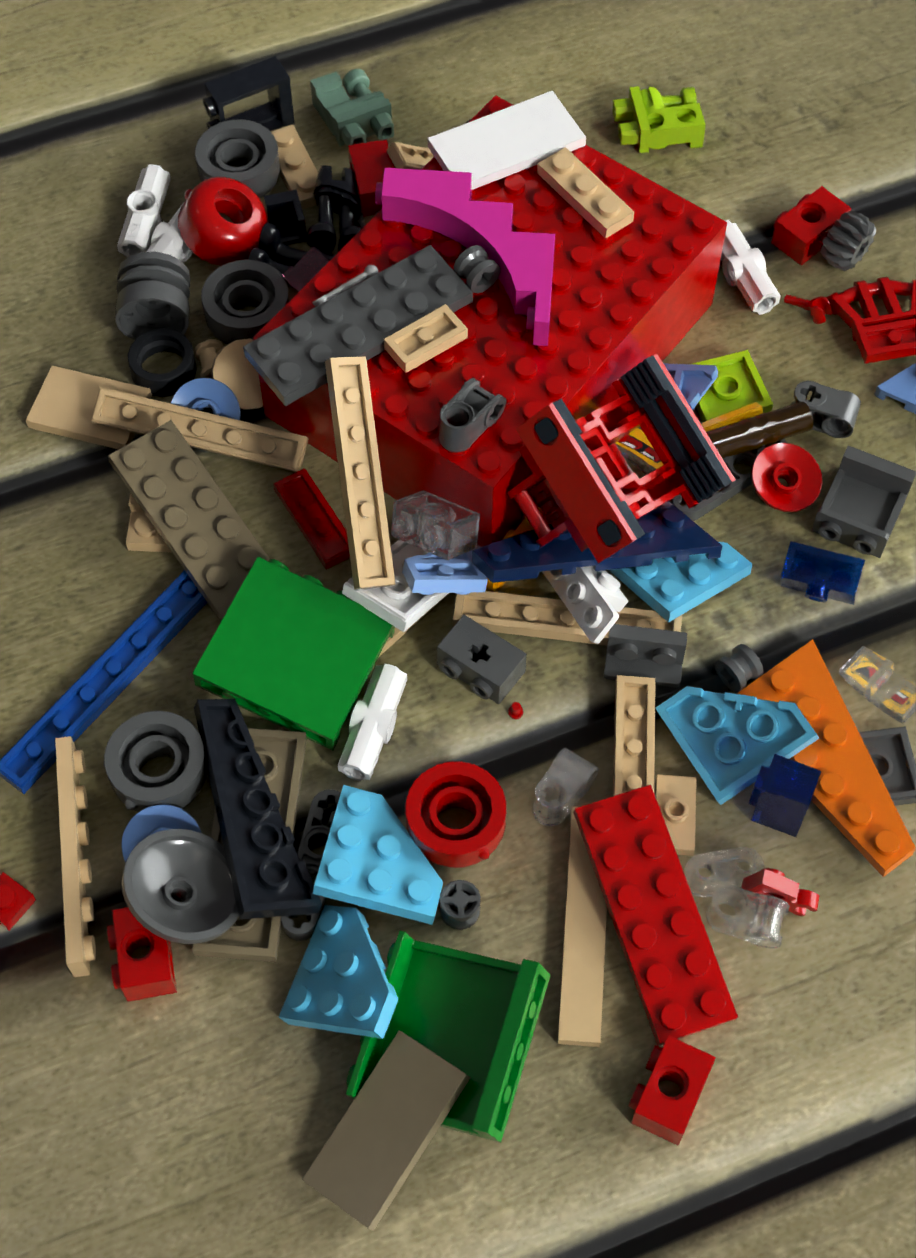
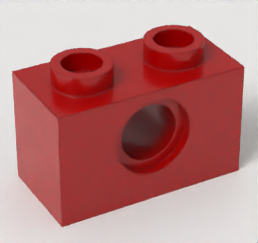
[772,186,852,266]
[107,907,177,1002]
[628,1035,716,1146]

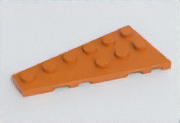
[737,639,916,877]

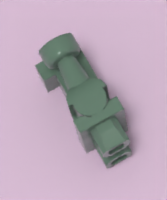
[310,69,394,146]

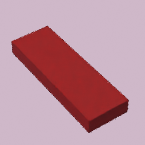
[273,468,350,570]

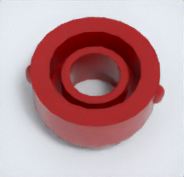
[178,177,267,266]
[406,761,507,868]

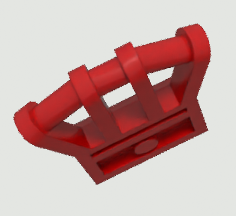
[826,277,916,364]

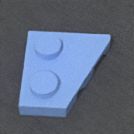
[402,541,488,595]

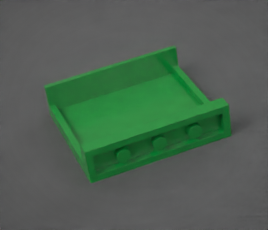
[192,557,395,751]
[346,931,551,1143]

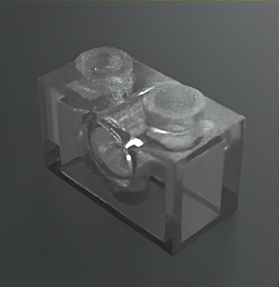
[391,490,480,560]

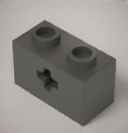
[437,614,527,704]

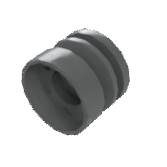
[115,252,190,340]

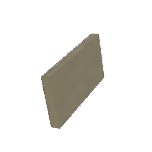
[302,1030,471,1231]

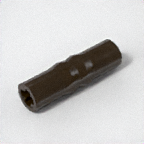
[706,402,813,459]

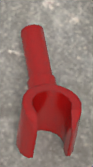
[784,294,833,324]

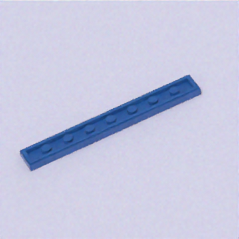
[0,570,207,794]

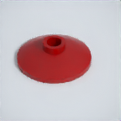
[751,443,822,512]

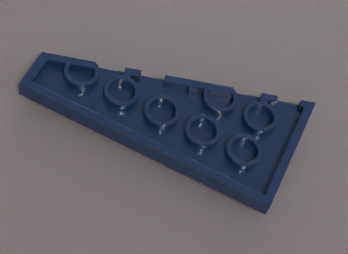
[472,501,722,583]

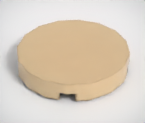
[212,338,263,410]

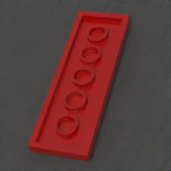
[573,784,739,1046]

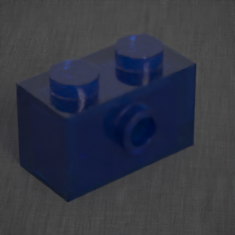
[780,541,865,605]
[748,754,821,837]

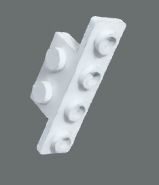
[542,566,628,644]

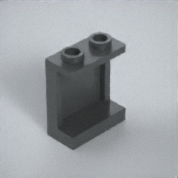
[812,446,916,558]

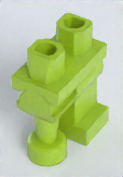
[612,86,706,153]

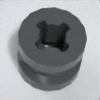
[454,245,501,293]
[715,644,764,692]
[440,880,481,930]

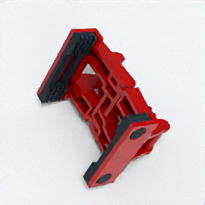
[507,354,736,563]

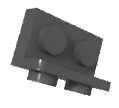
[604,624,688,688]

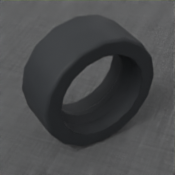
[127,328,197,397]

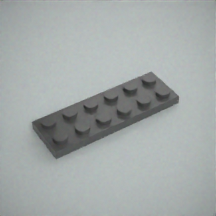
[243,245,473,406]

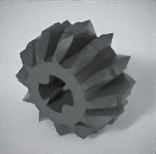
[820,210,876,271]

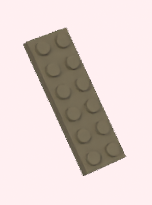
[108,420,270,622]
[192,728,307,962]

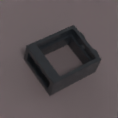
[203,56,295,131]

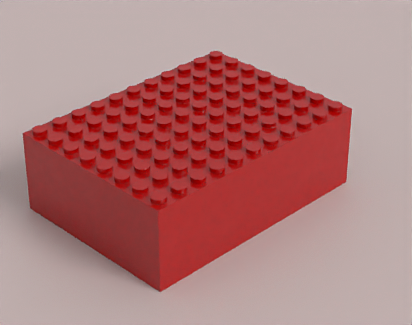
[253,95,727,547]

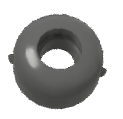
[195,119,280,198]
[201,260,289,345]
[104,711,207,812]

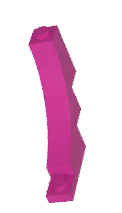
[375,168,555,346]

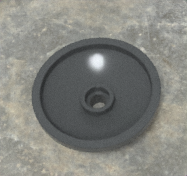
[122,829,239,944]

